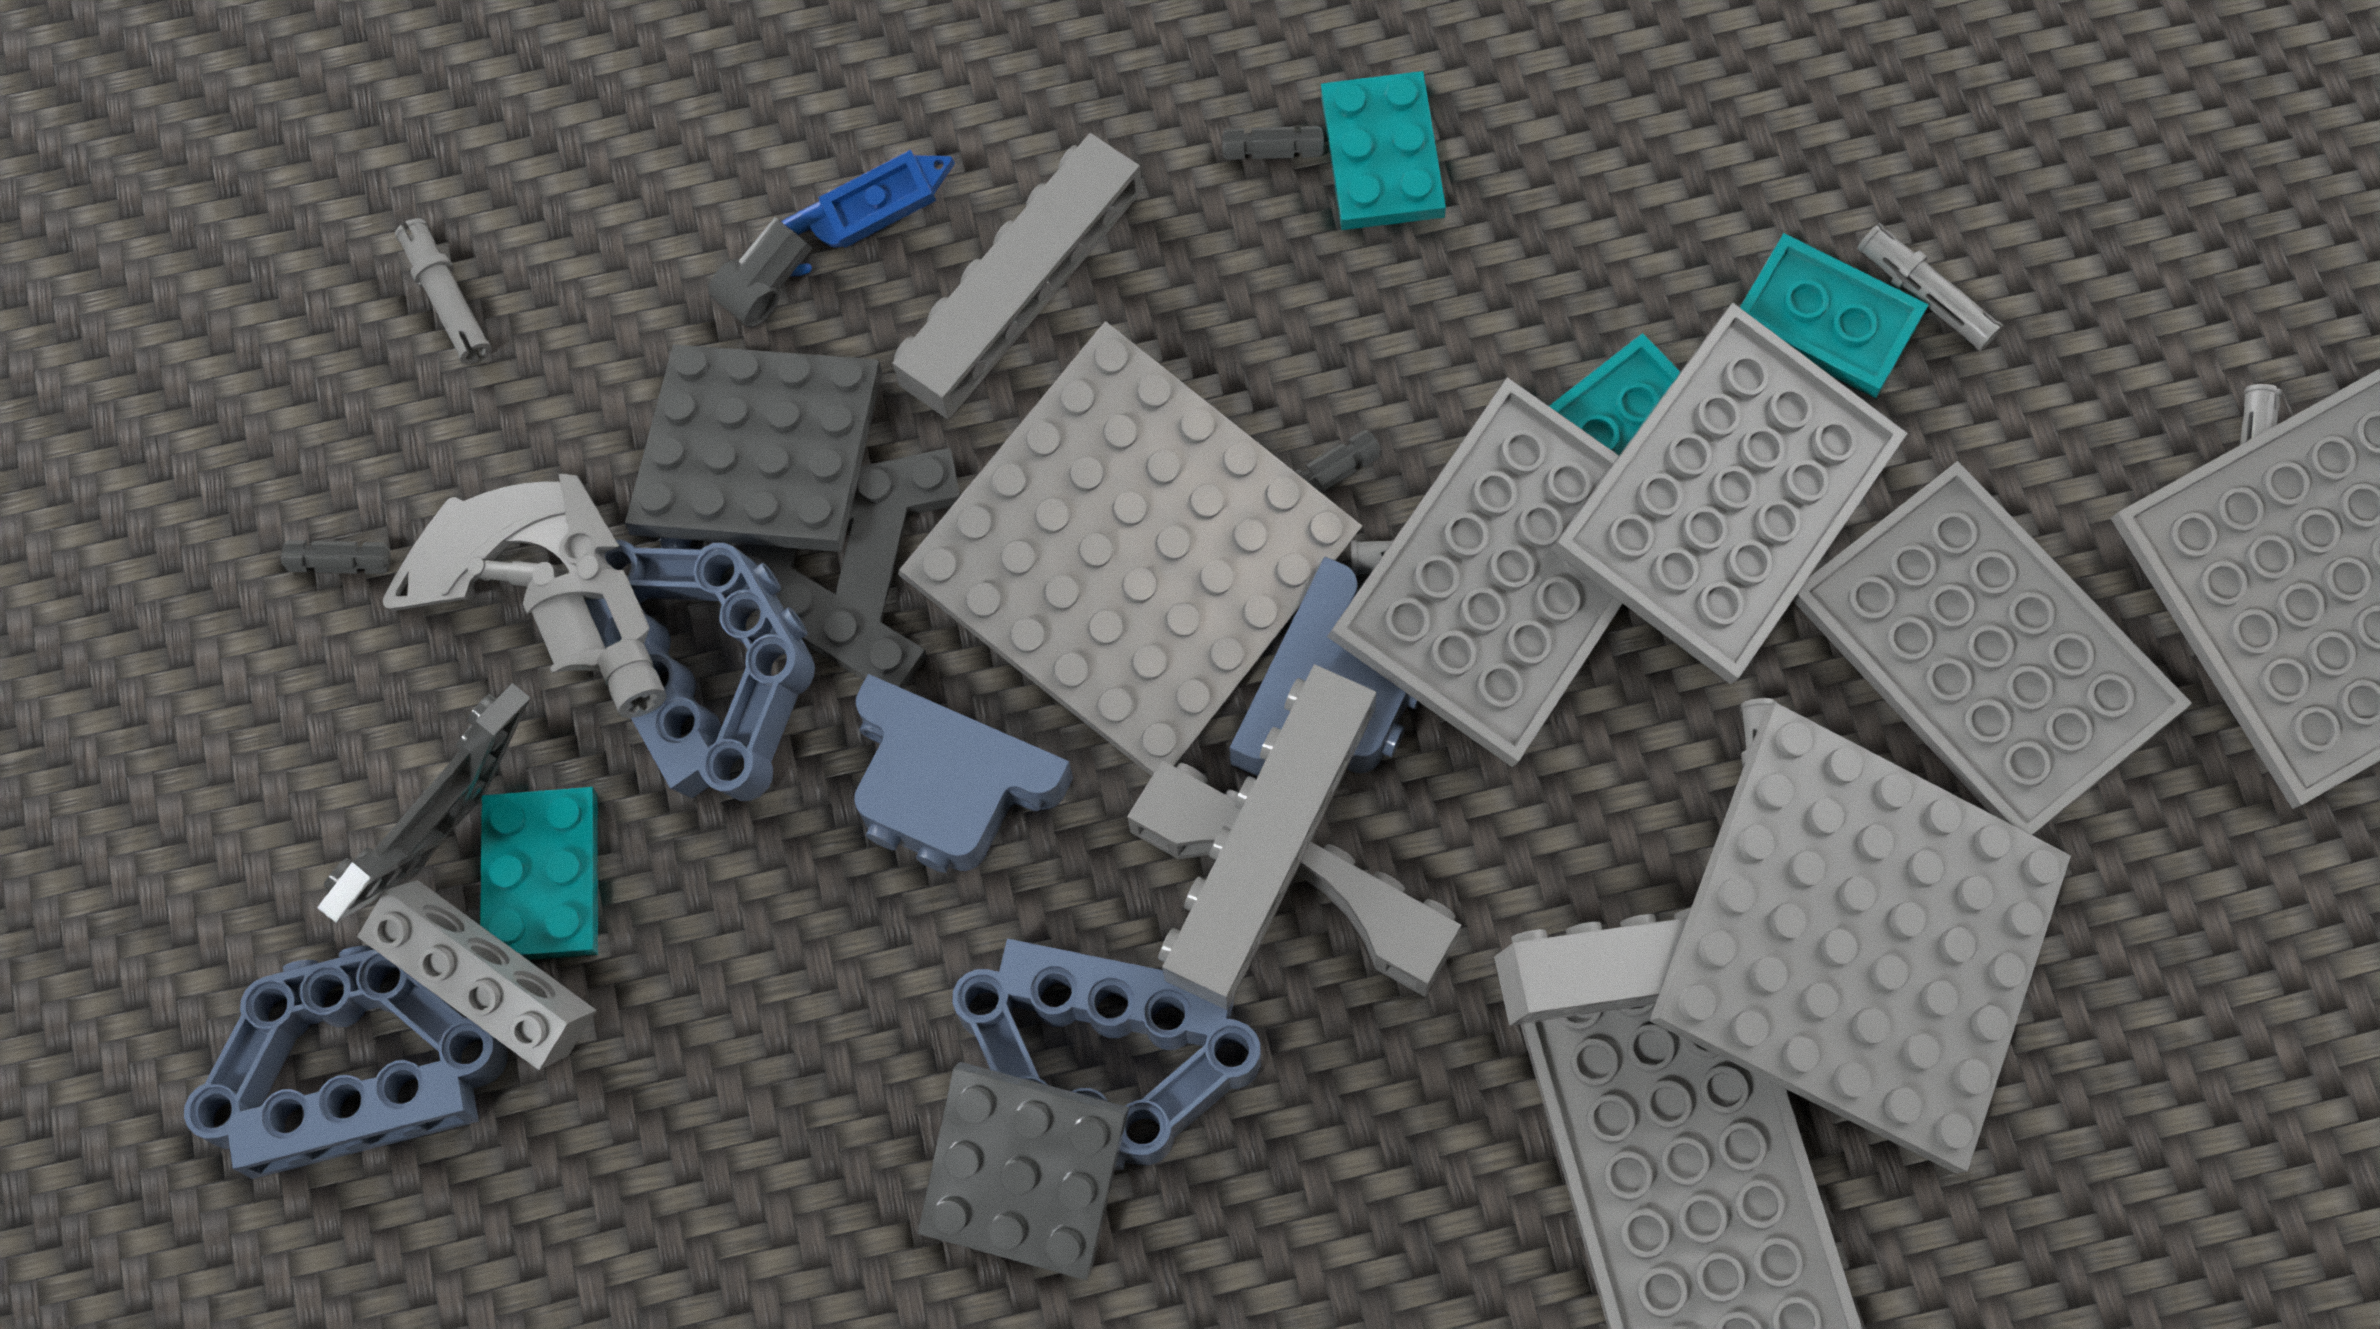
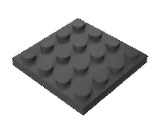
[625,345,883,552]

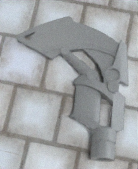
[383,474,666,718]

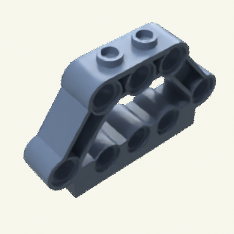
[585,539,815,801]
[952,939,1261,1170]
[184,946,508,1179]

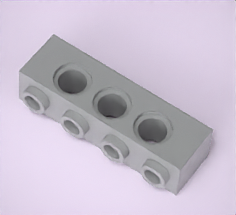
[357,880,597,1070]

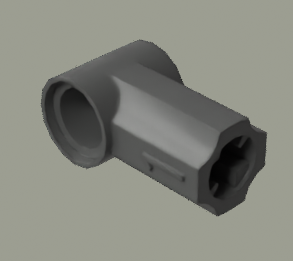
[708,217,812,328]

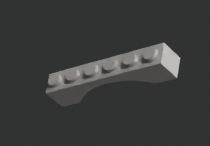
[1127,760,1461,997]

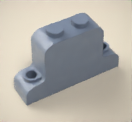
[1230,556,1419,775]
[854,674,1073,873]

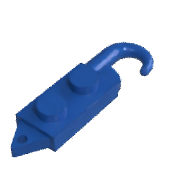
[781,150,955,277]

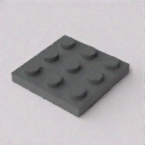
[917,1062,1129,1281]

